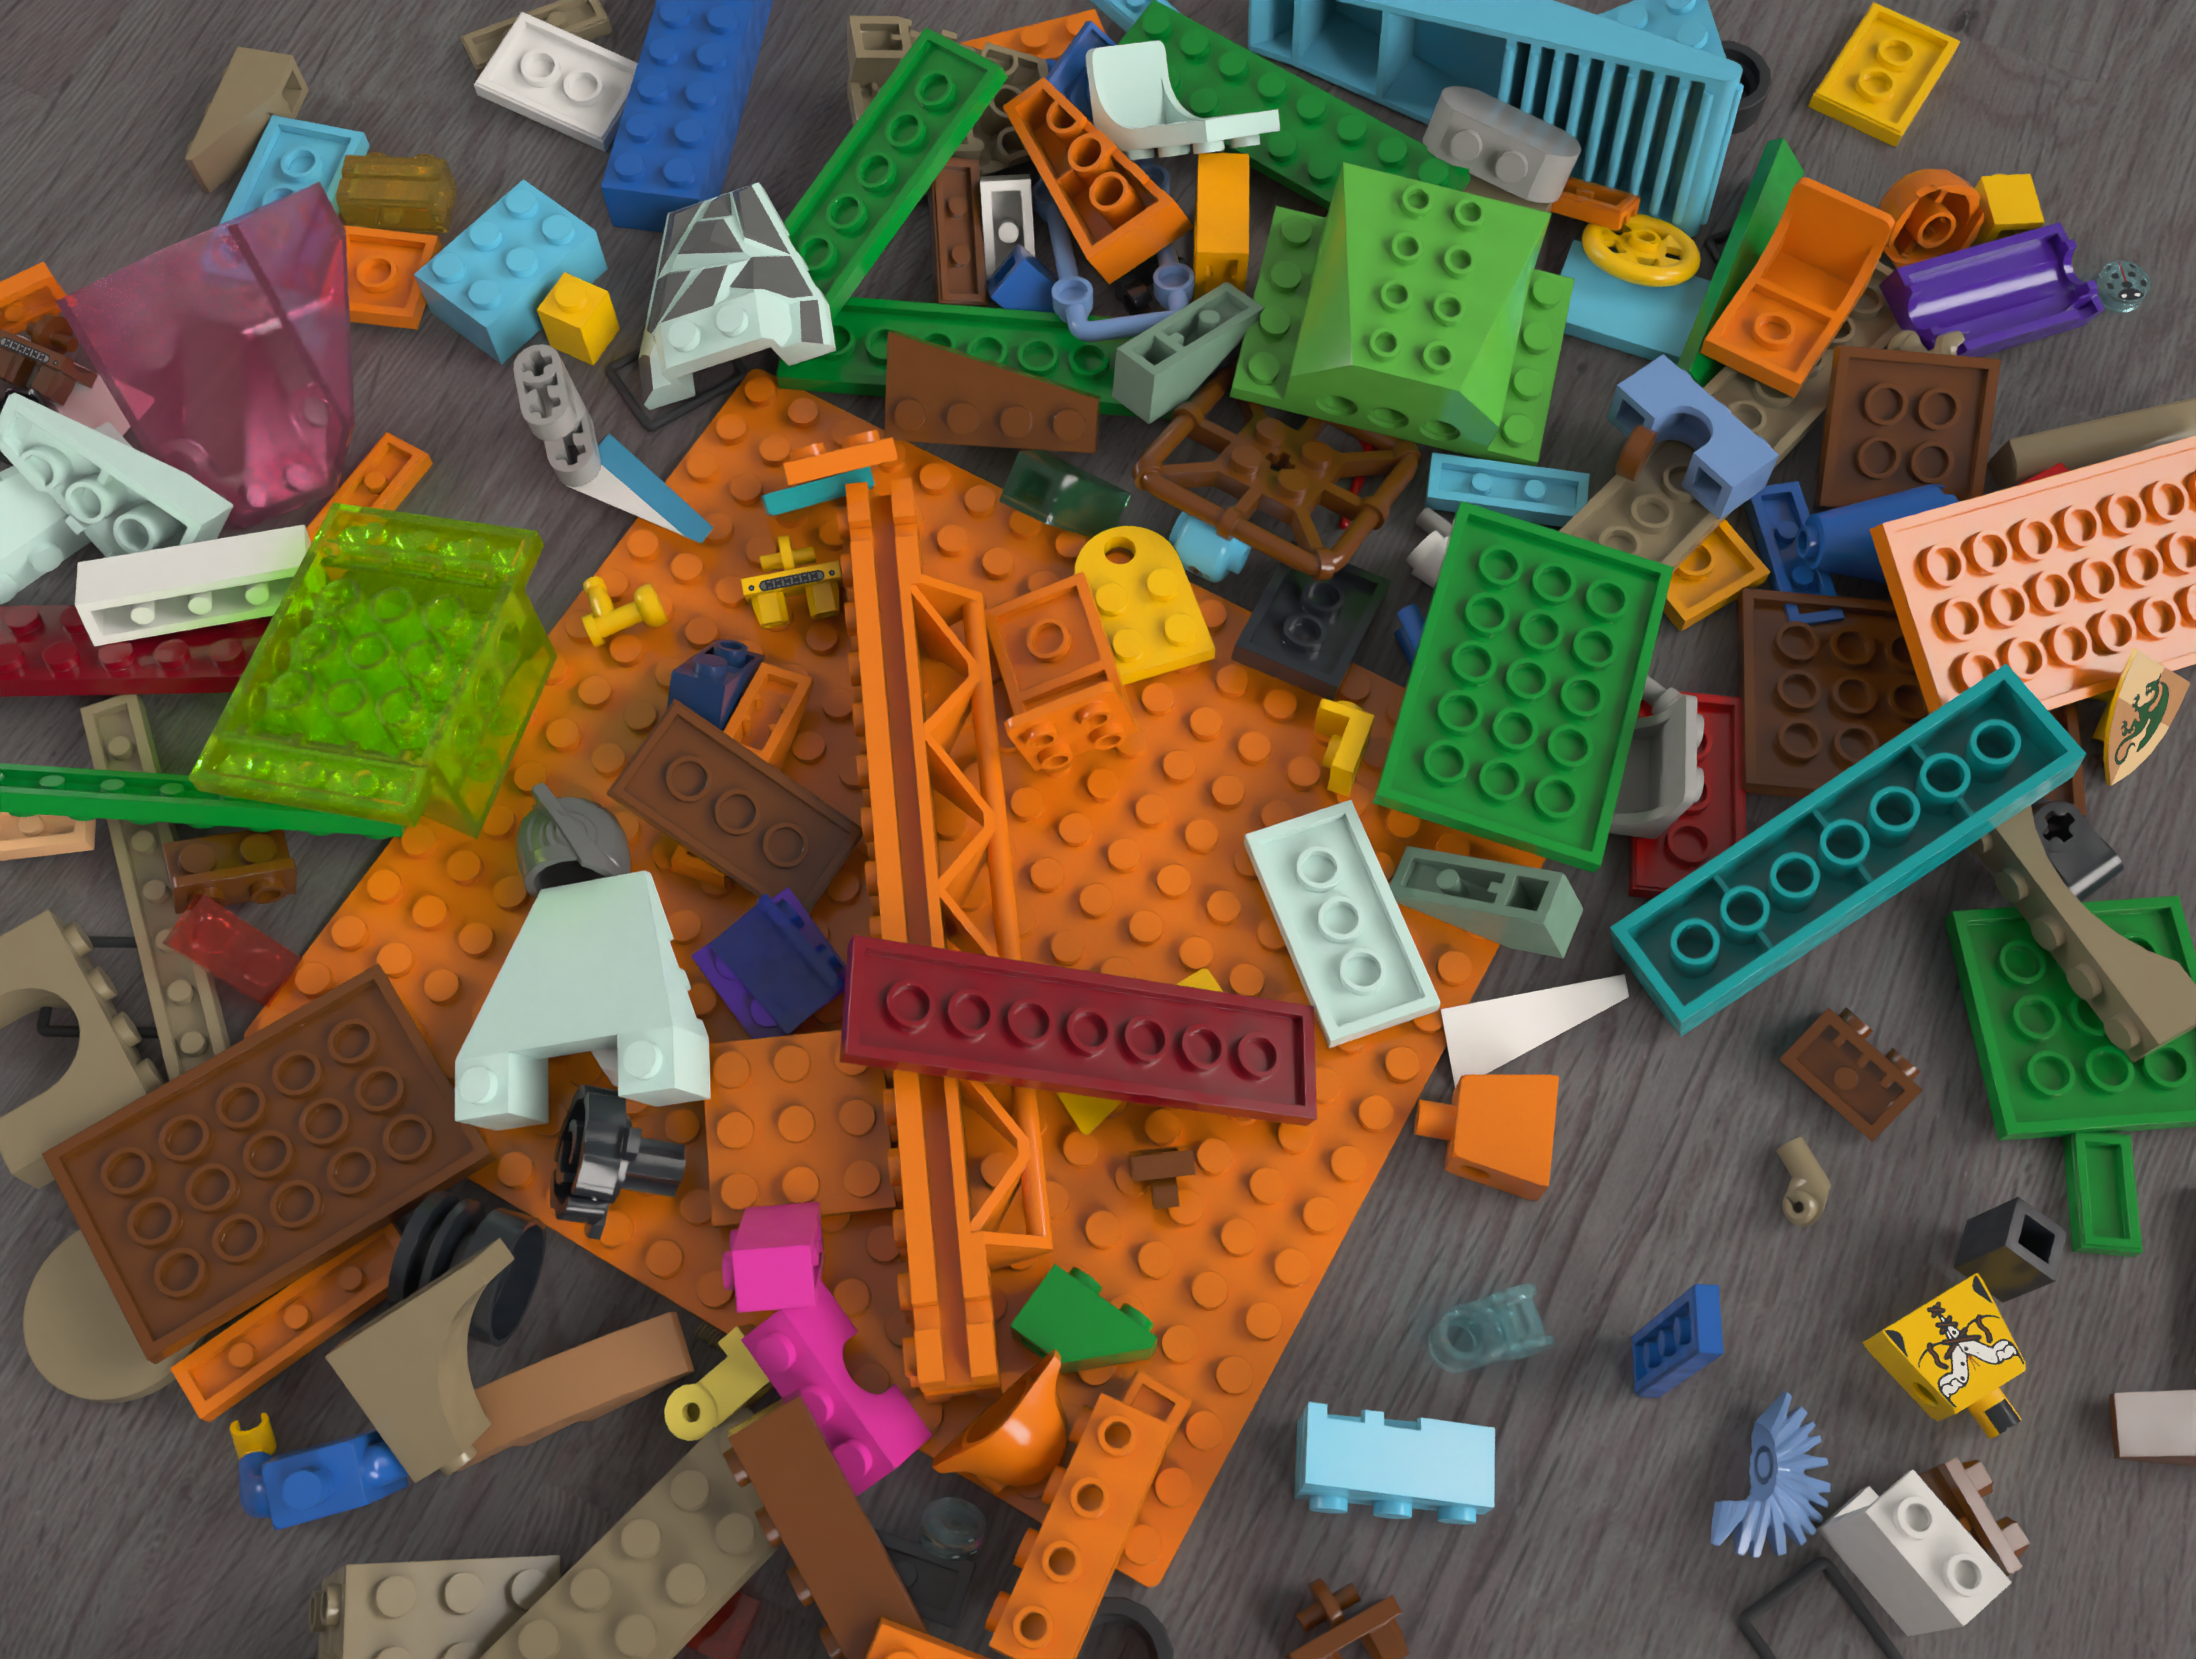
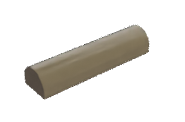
[1987,397,2196,489]

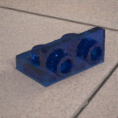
[709,894,845,1036]

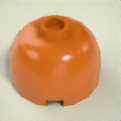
[1877,169,1984,268]

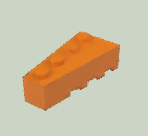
[1002,77,1194,285]

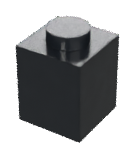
[1954,1197,2068,1303]

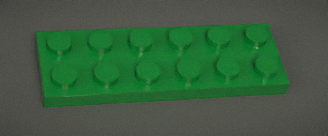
[783,27,1008,321]

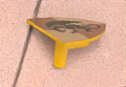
[2089,649,2190,786]

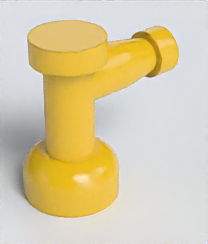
[581,576,669,647]

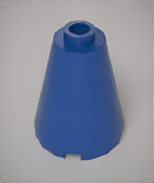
[1796,484,1958,585]

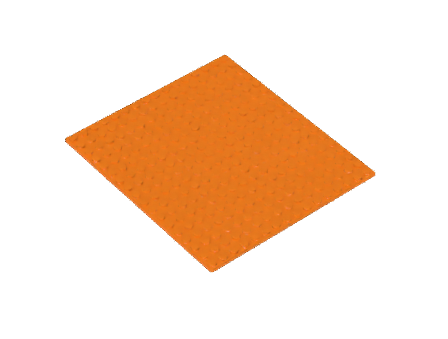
[244,369,1546,1588]

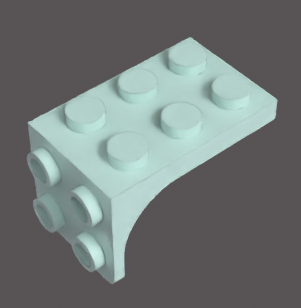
[1086,41,1280,160]

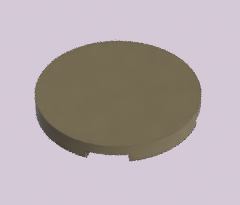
[23,1230,205,1403]

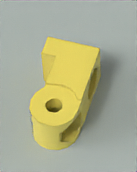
[664,1324,774,1441]

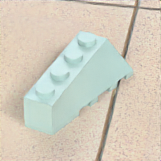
[0,422,133,605]

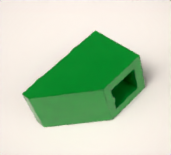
[1010,1264,1158,1374]

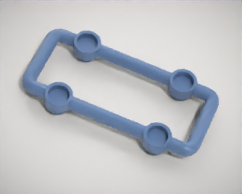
[1032,151,1194,342]

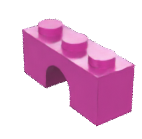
[741,1280,933,1496]

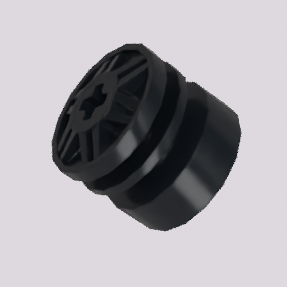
[387,1190,546,1347]

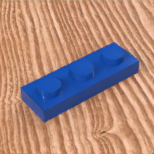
[1743,481,1845,625]

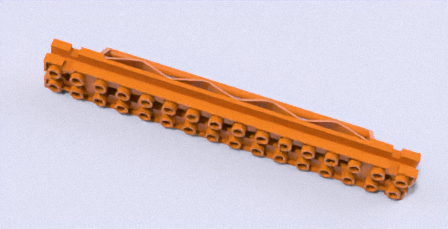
[837,477,1053,1404]

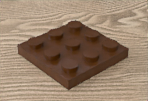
[1814,345,2001,508]

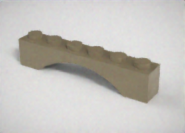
[1966,805,2196,1063]

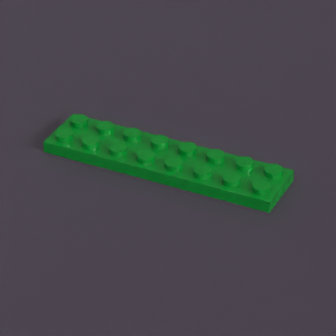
[1118,0,1471,210]
[776,297,1189,419]

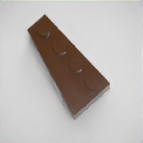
[884,330,1101,453]

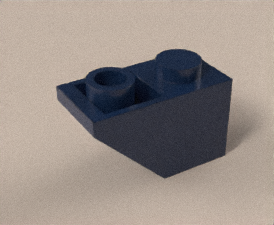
[666,639,765,731]

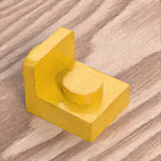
[1314,699,1375,797]

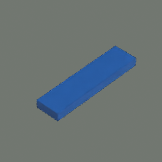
[1631,1284,1724,1398]

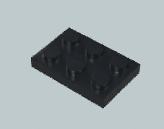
[1231,541,1391,701]

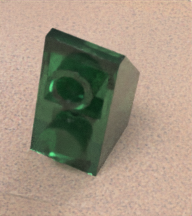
[999,450,1131,538]

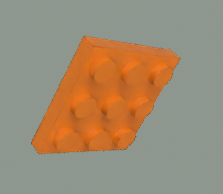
[704,1030,898,1228]

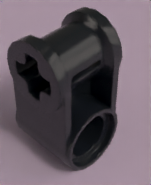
[2031,797,2124,902]

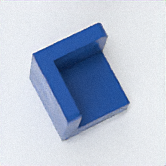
[986,243,1059,313]

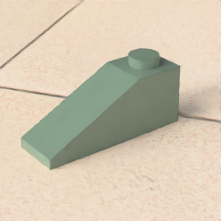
[1112,282,1264,424]
[1389,846,1583,959]

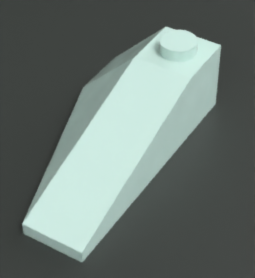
[0,393,234,558]

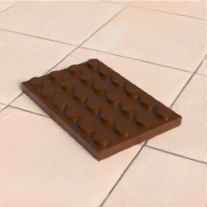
[1737,588,2086,821]
[42,963,496,1365]

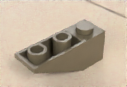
[185,46,309,193]

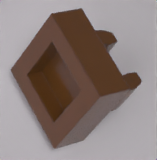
[1128,1145,1195,1209]

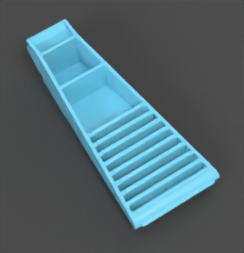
[1248,0,1744,237]

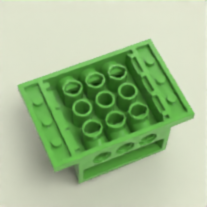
[1229,162,1575,466]

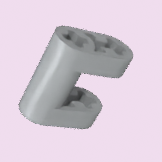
[513,344,601,487]

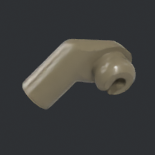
[1776,1136,1831,1227]

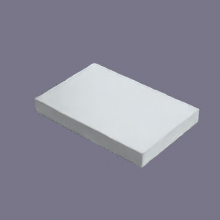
[474,11,638,152]

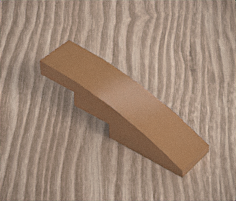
[456,1312,695,1471]

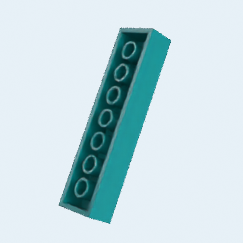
[1610,663,2086,1037]

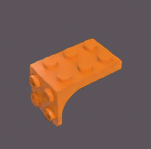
[1700,177,1895,398]
[984,572,1139,771]

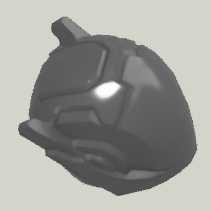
[516,783,631,899]

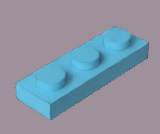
[1424,453,1590,527]

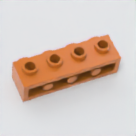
[984,1393,1173,1659]

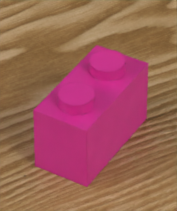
[722,1202,825,1313]

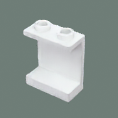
[1816,1470,2012,1636]

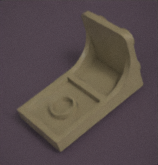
[309,1555,560,1659]

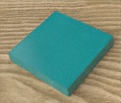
[760,466,875,516]

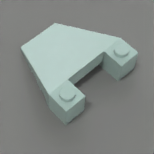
[455,870,711,1131]

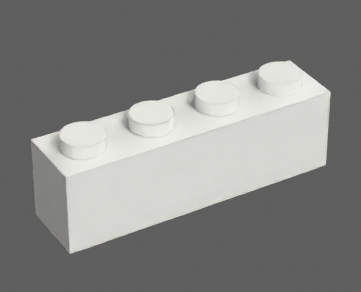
[75,524,321,646]

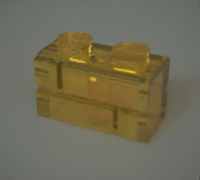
[336,152,457,233]

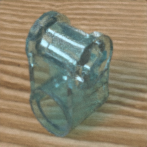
[1427,1283,1556,1373]

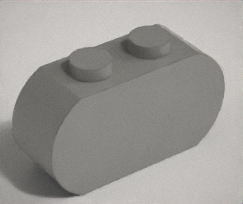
[1423,86,1581,203]

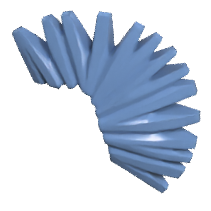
[1710,1391,1830,1557]

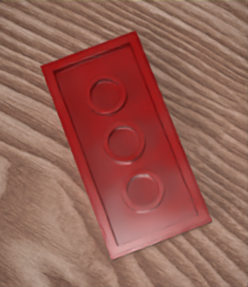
[1628,691,1746,899]

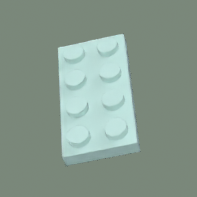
[1243,800,1441,1048]

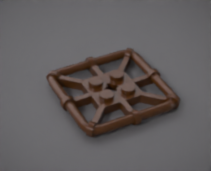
[1132,358,1422,581]

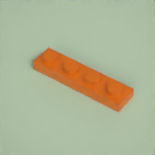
[170,1222,403,1423]

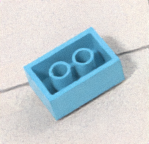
[414,179,608,365]

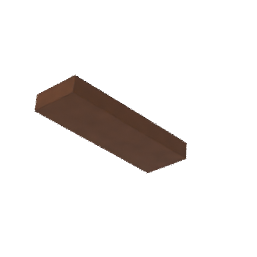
[927,157,988,307]

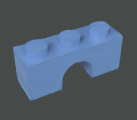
[1607,354,1779,520]

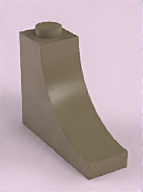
[325,1238,515,1483]

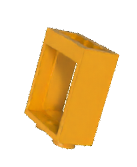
[1193,152,1249,302]

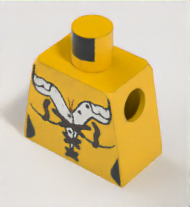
[1862,1273,2026,1439]

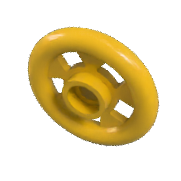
[1582,213,1701,287]

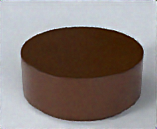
[1615,424,1658,482]

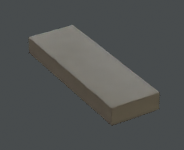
[460,0,613,77]

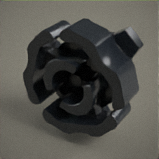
[550,1084,686,1240]

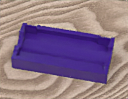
[1879,222,2105,357]

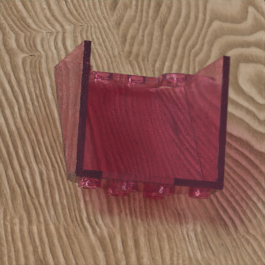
[56,182,355,528]

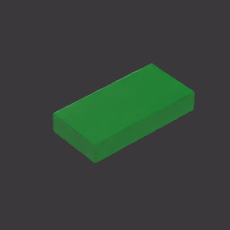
[2062,1132,2143,1257]

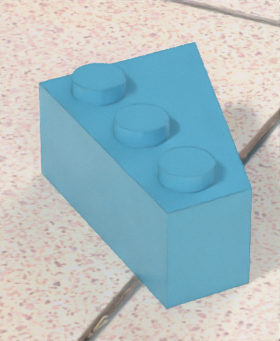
[1294,1402,1495,1524]

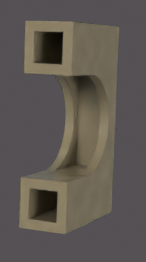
[0,909,166,1190]

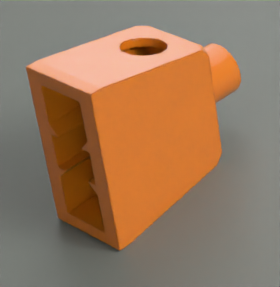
[1414,1074,1559,1201]

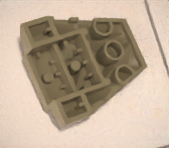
[847,15,1049,195]

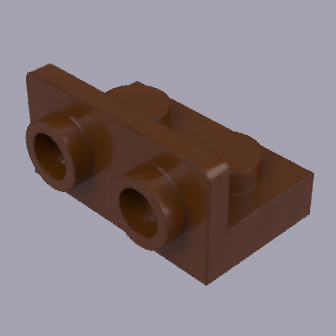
[162,829,297,914]
[1779,1007,1923,1142]

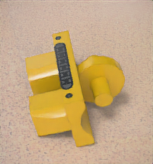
[741,535,844,629]

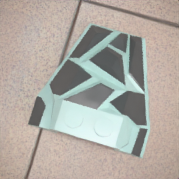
[638,182,836,410]

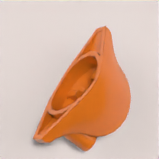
[932,1349,1067,1494]

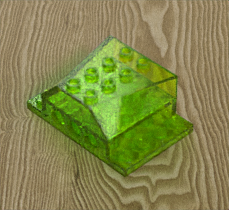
[188,503,557,839]

